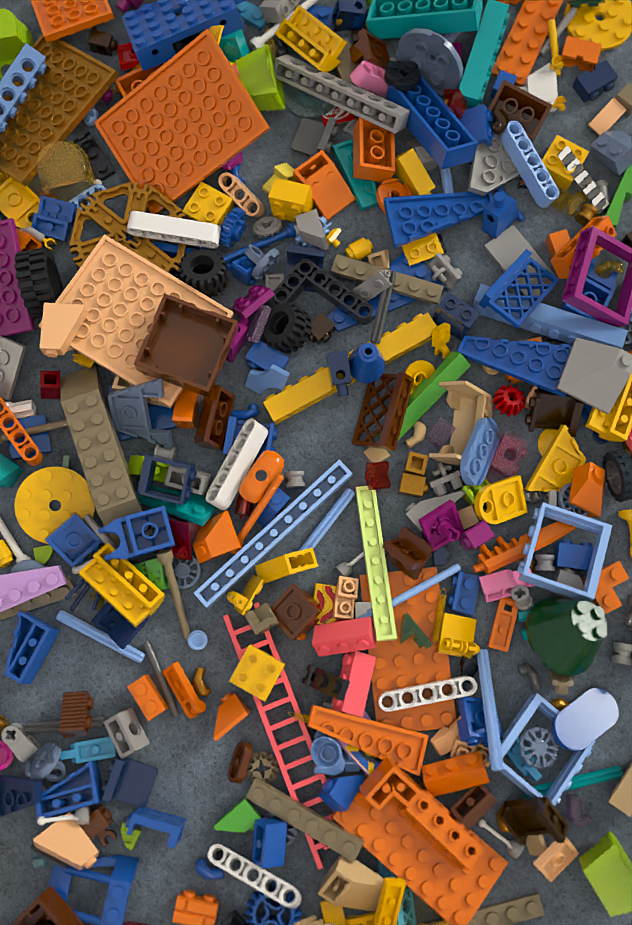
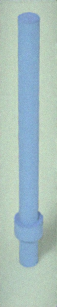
[356,563,461,620]

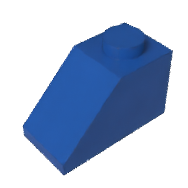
[257,487,291,528]
[318,775,366,812]

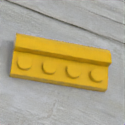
[275,5,347,72]
[585,373,632,442]
[79,543,165,628]

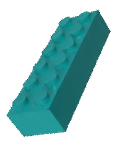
[366,0,483,40]
[452,0,510,113]

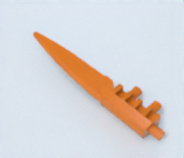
[472,512,593,575]

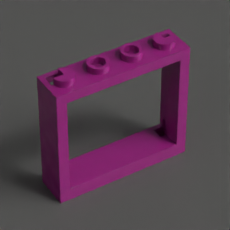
[562,226,632,327]

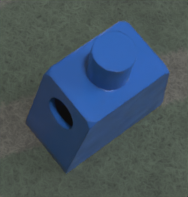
[482,192,519,239]

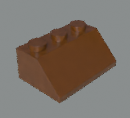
[488,80,553,140]
[194,385,235,451]

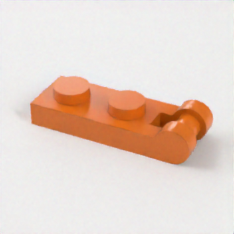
[487,597,518,652]
[162,661,206,719]

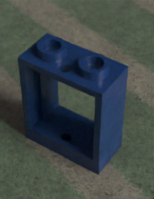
[432,291,480,341]
[137,454,197,505]

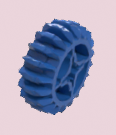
[246,881,302,925]

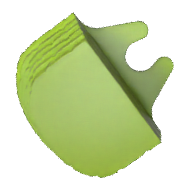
[0,8,34,80]
[235,44,286,112]
[579,831,632,917]

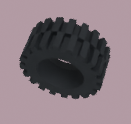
[14,247,63,319]

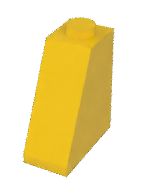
[395,148,435,196]
[255,547,318,584]

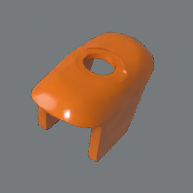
[239,450,284,503]

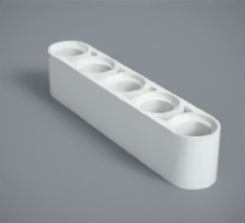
[126,211,221,249]
[206,419,268,511]
[378,676,477,711]
[208,844,301,909]

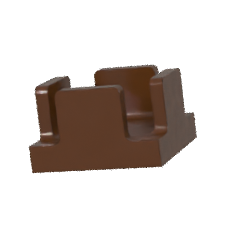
[349,28,390,69]
[270,583,322,641]

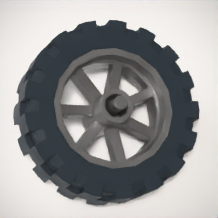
[602,449,632,502]

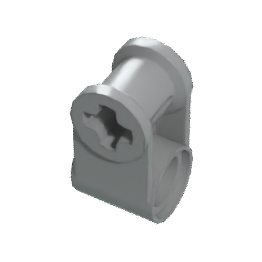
[1,722,40,762]

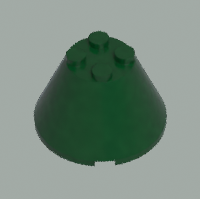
[526,598,607,676]

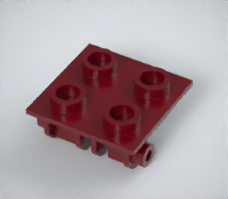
[154,519,192,561]

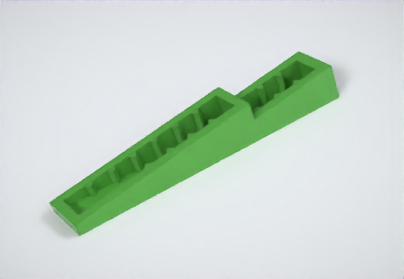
[604,165,632,229]
[377,351,471,440]

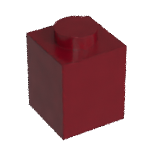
[40,371,60,399]

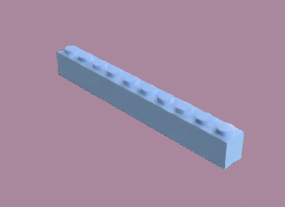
[194,459,353,608]

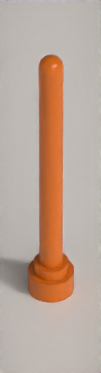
[231,474,284,554]

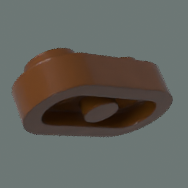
[228,741,253,784]

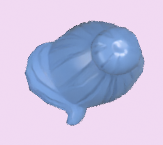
[311,731,345,776]

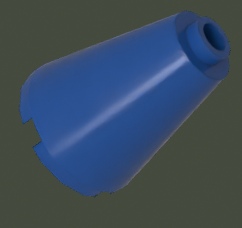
[348,343,385,384]

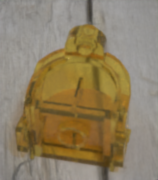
[37,140,96,196]

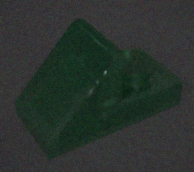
[400,612,433,649]

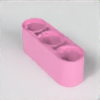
[350,61,389,98]

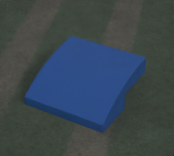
[32,195,78,241]
[7,415,51,460]

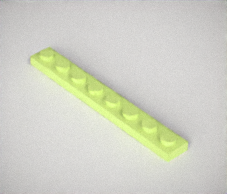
[355,485,397,642]

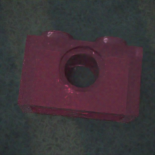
[489,432,528,478]

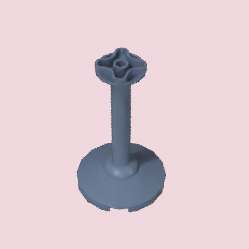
[396,0,496,95]

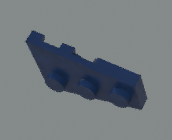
[0,775,42,817]

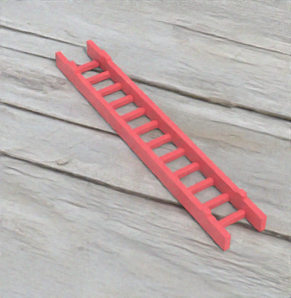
[223,602,341,870]

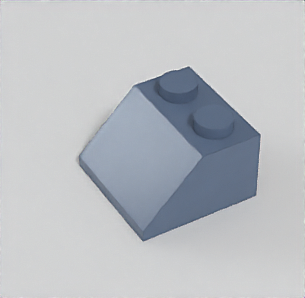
[590,131,632,176]

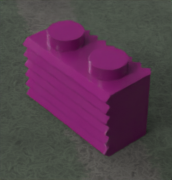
[459,520,494,551]

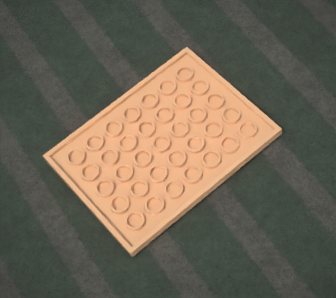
[38,234,234,408]

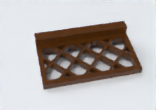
[352,372,414,452]

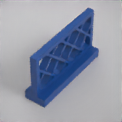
[479,249,560,328]

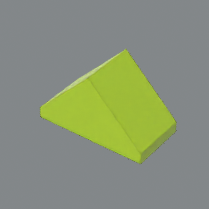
[460,478,490,506]

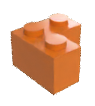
[581,561,629,614]
[359,757,422,811]

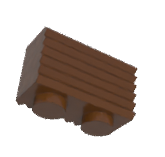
[59,691,94,738]
[450,784,498,831]

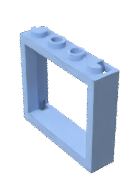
[517,502,612,602]
[486,693,595,806]

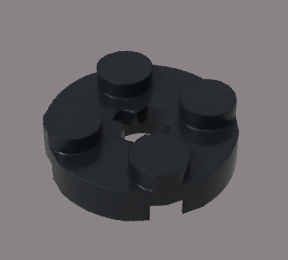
[384,60,421,91]

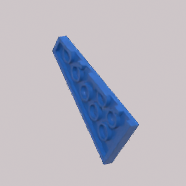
[383,192,493,249]
[327,253,446,332]
[457,336,572,398]

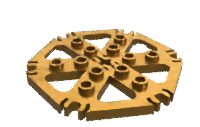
[69,182,187,275]

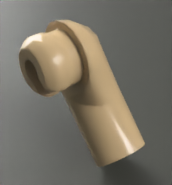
[405,421,426,449]

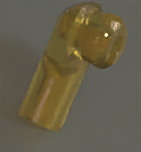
[566,191,587,216]
[595,260,624,275]

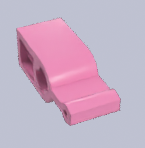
[479,568,535,602]

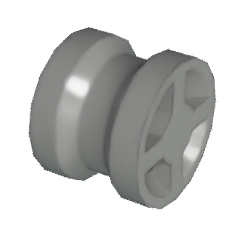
[285,471,305,489]
[535,554,555,571]

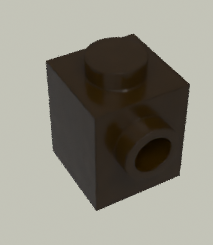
[307,312,335,345]

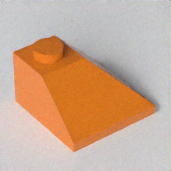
[569,462,605,518]
[193,511,241,564]
[213,692,251,741]

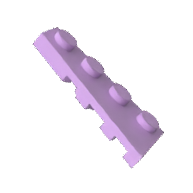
[0,565,68,612]

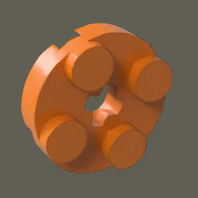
[375,178,412,214]

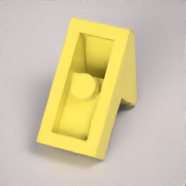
[262,163,295,194]

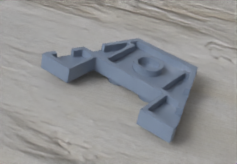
[107,378,173,449]

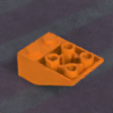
[293,150,356,221]

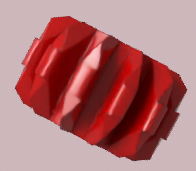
[492,384,526,417]

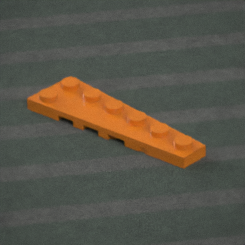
[307,705,429,776]

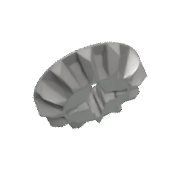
[253,216,282,238]

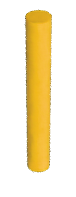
[548,19,561,76]

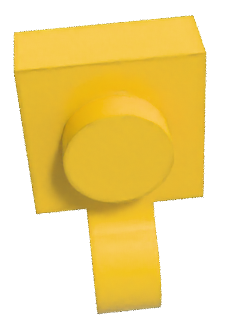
[432,322,451,359]

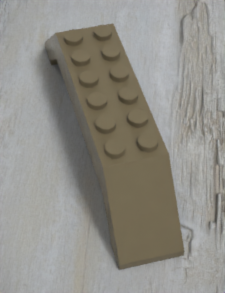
[60,365,152,547]

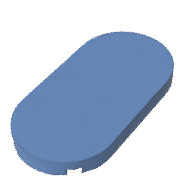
[460,417,499,486]

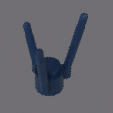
[65,579,100,611]

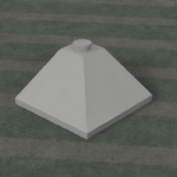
[556,338,632,414]

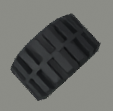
[178,248,228,298]
[260,301,312,353]

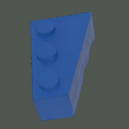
[4,611,61,684]
[35,761,105,818]

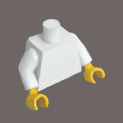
[519,55,566,113]

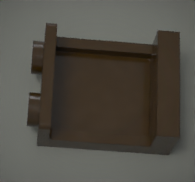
[525,390,584,437]
[500,797,569,845]

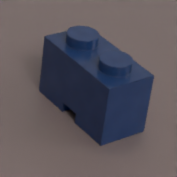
[572,60,619,103]

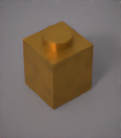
[403,451,429,476]
[398,473,428,498]

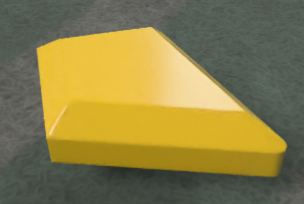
[321,228,341,250]

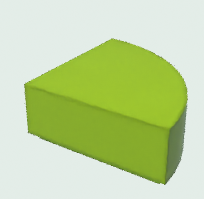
[33,545,54,565]
[121,821,142,851]

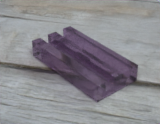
[245,305,272,344]

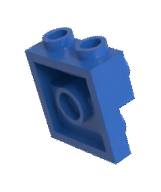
[45,512,102,568]
[457,696,503,748]

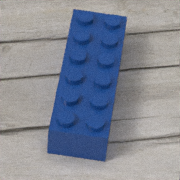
[386,76,478,170]

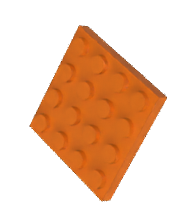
[31,0,114,43]

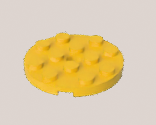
[563,0,632,52]
[14,466,95,544]

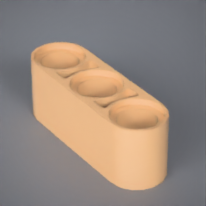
[218,172,264,218]

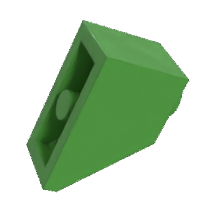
[213,796,262,833]

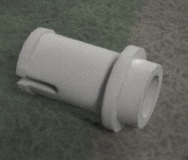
[595,180,610,202]

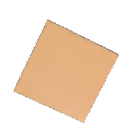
[533,838,579,882]

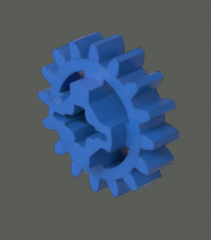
[220,207,246,248]

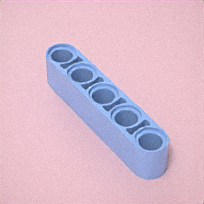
[499,121,559,208]

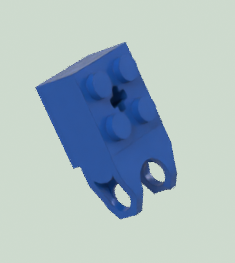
[560,259,618,322]
[98,506,175,561]

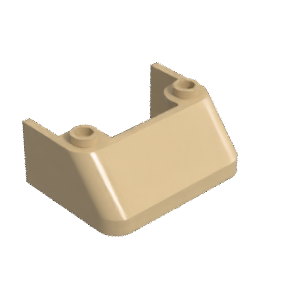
[429,381,493,466]

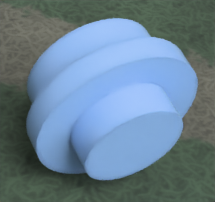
[188,630,207,650]

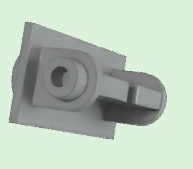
[353,270,392,302]

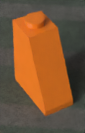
[172,389,200,429]

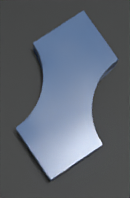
[245,364,290,395]

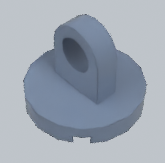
[244,244,281,281]
[25,742,66,782]

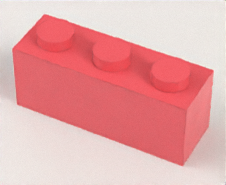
[312,616,376,657]
[332,651,376,717]

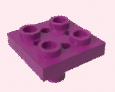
[231,285,275,323]
[418,500,464,552]

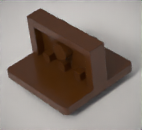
[382,527,434,580]

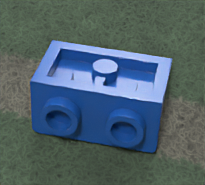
[447,571,481,615]

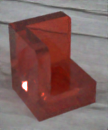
[443,89,468,119]
[364,461,391,490]

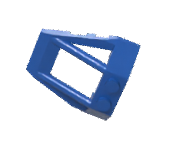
[49,854,139,925]

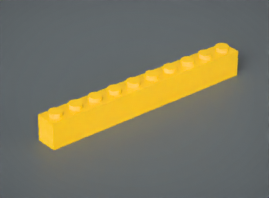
[263,313,437,425]

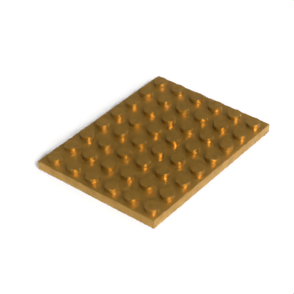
[0,34,119,187]

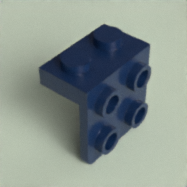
[284,244,325,292]
[91,601,148,649]
[101,757,158,808]

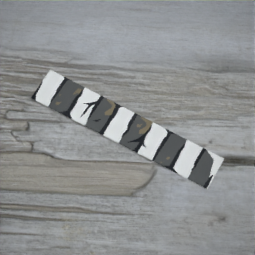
[557,146,610,213]

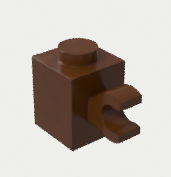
[80,805,118,847]

